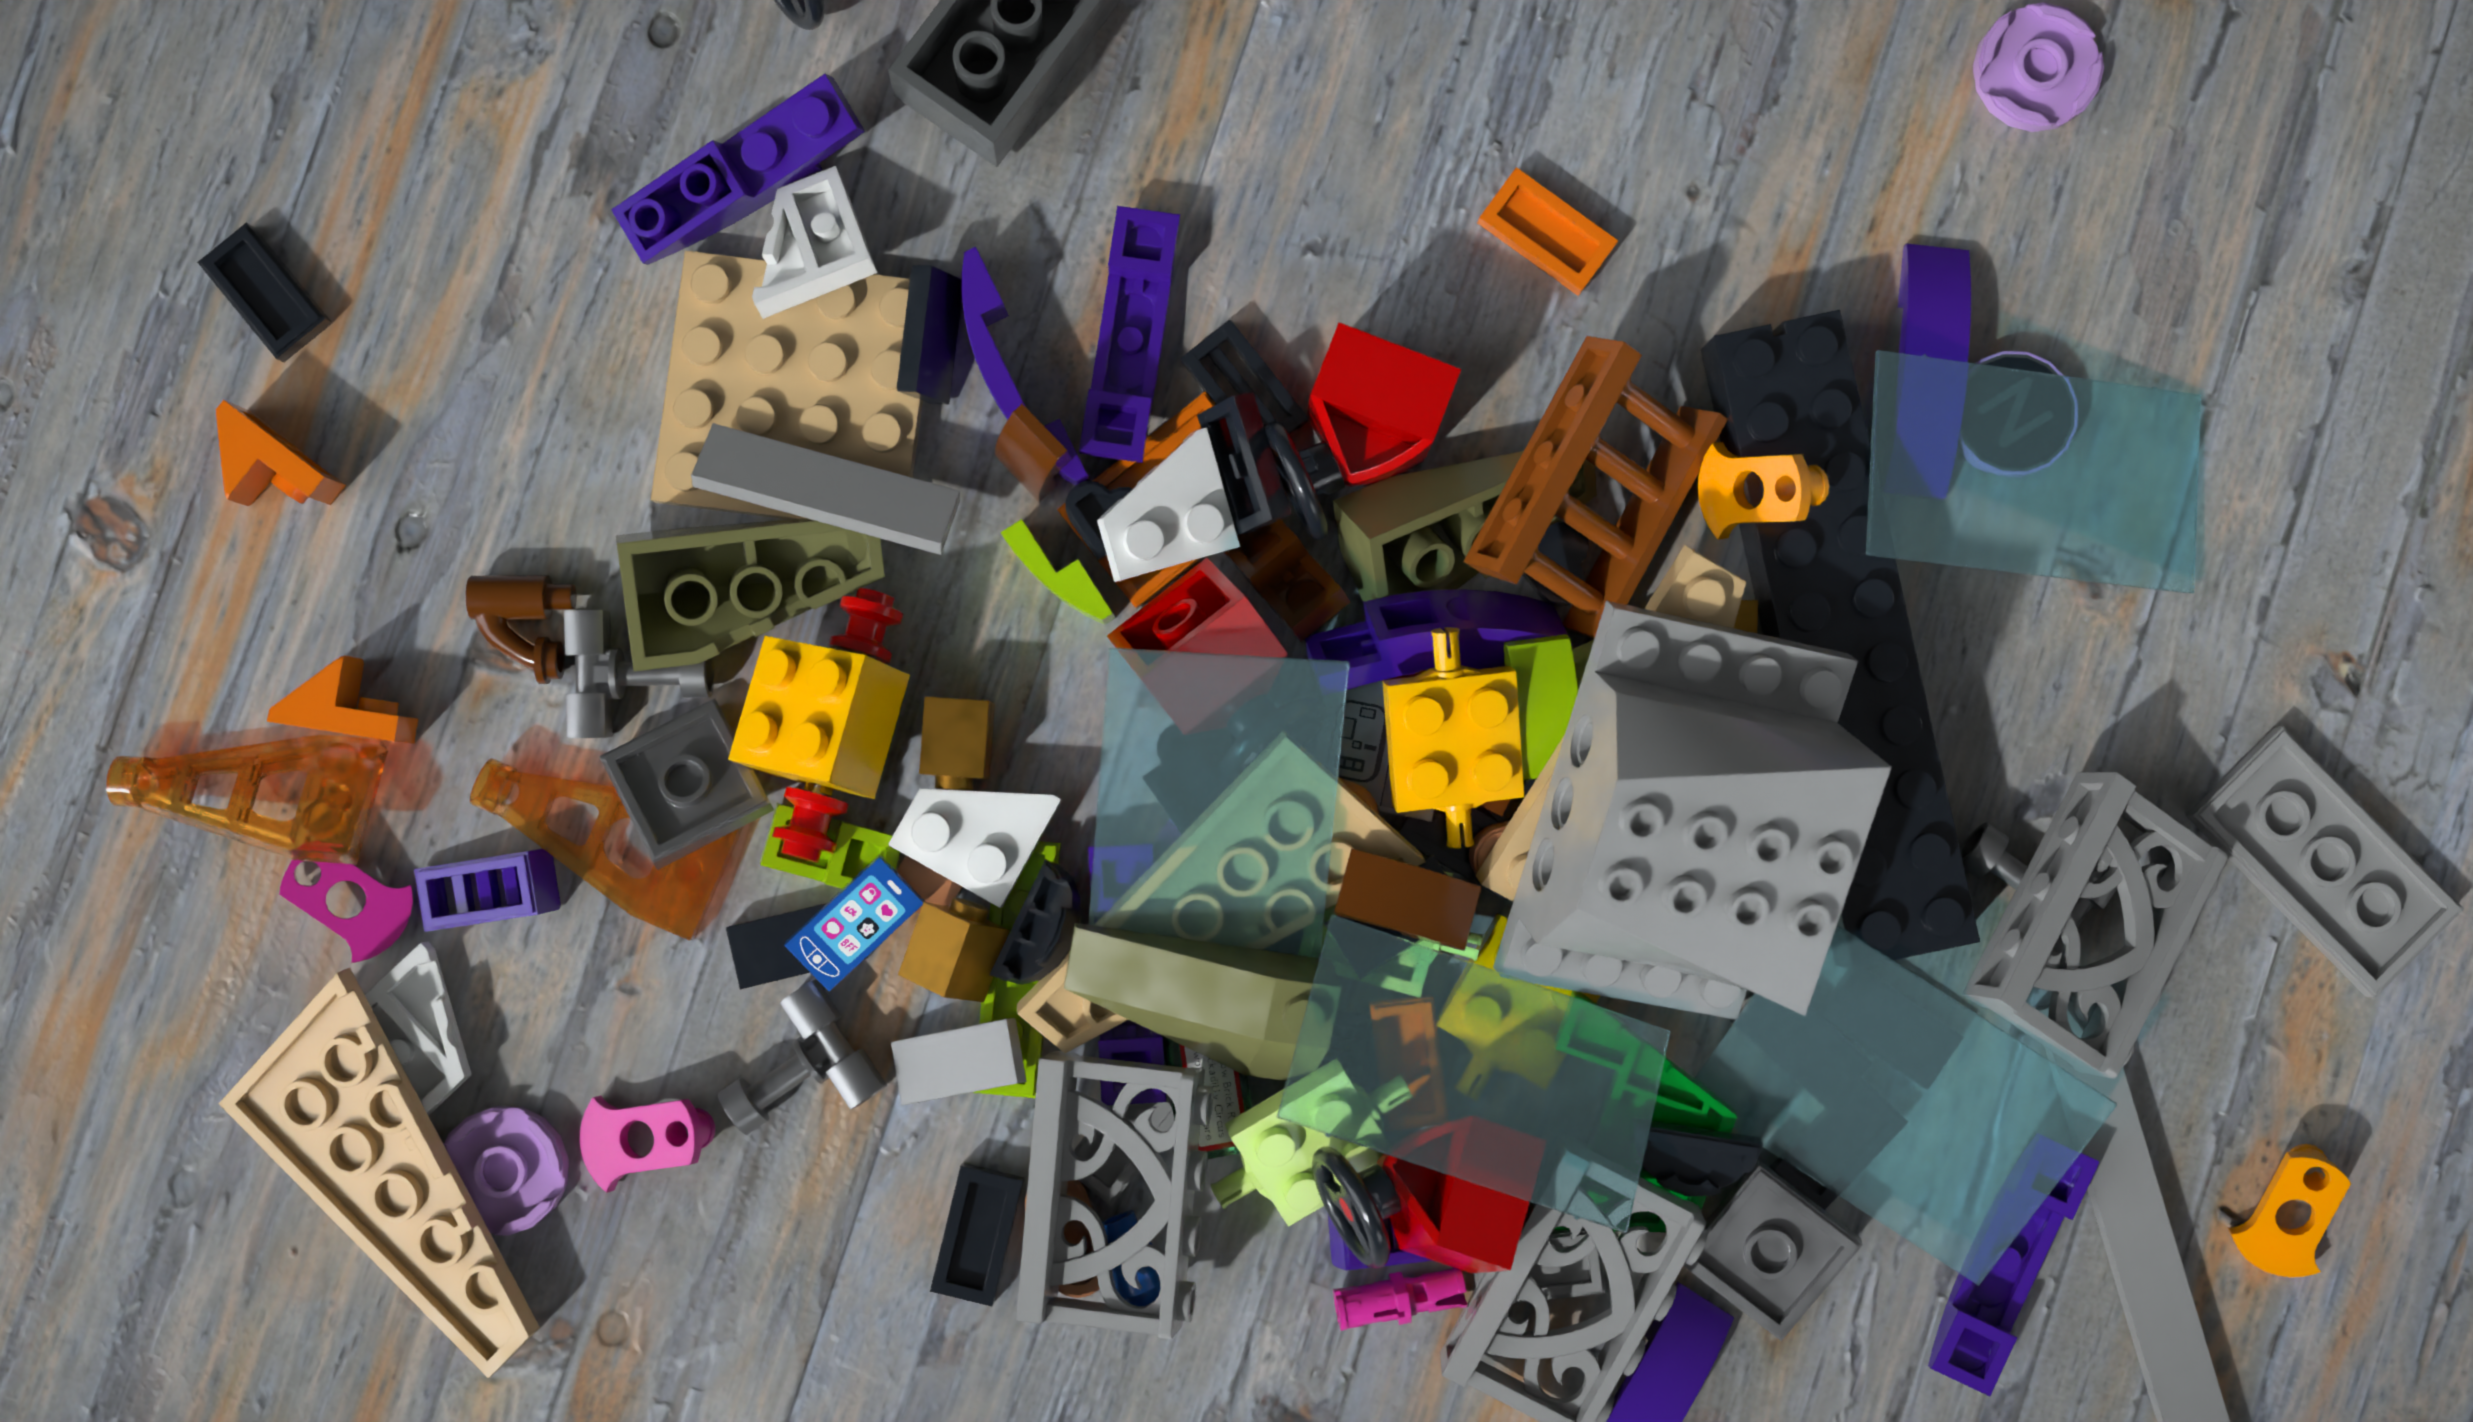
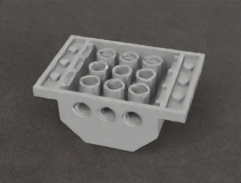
[1493,601,1891,1020]

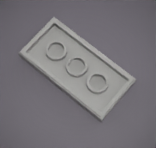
[2186,726,2464,998]

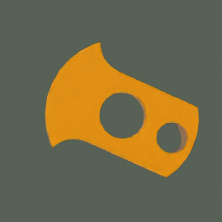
[1698,442,1829,540]
[2227,1144,2351,1277]

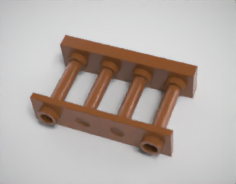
[1463,336,1728,639]

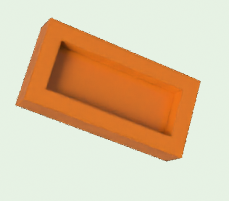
[1477,167,1618,296]

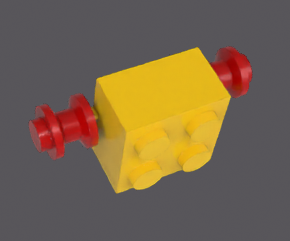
[728,588,910,863]

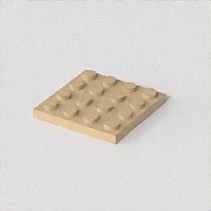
[651,250,923,520]

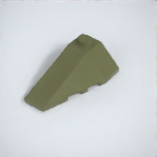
[1333,451,1597,601]
[616,518,885,672]
[1064,923,1341,1082]

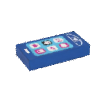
[784,854,924,991]

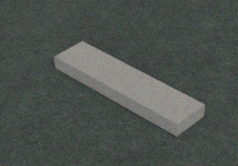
[691,423,960,555]

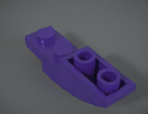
[611,74,865,265]
[1305,589,1573,695]

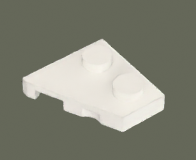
[752,166,877,319]
[1097,428,1240,582]
[888,789,1062,908]
[365,942,472,1116]

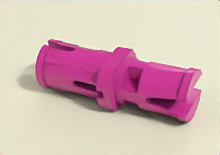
[1333,1267,1468,1331]

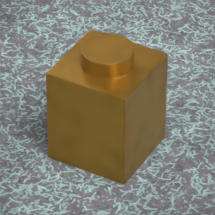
[919,696,995,791]
[898,897,1010,1002]

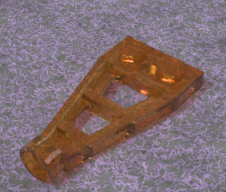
[106,735,389,865]
[469,758,744,941]

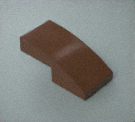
[995,404,1072,503]
[1223,519,1350,642]
[1334,848,1482,951]

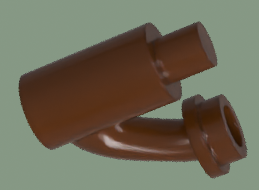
[466,575,577,684]

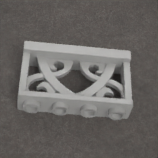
[1962,772,2228,1078]
[1016,1051,1213,1339]
[1440,1133,1708,1422]

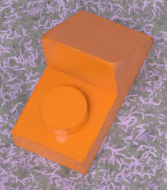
[216,399,346,506]
[267,655,418,744]

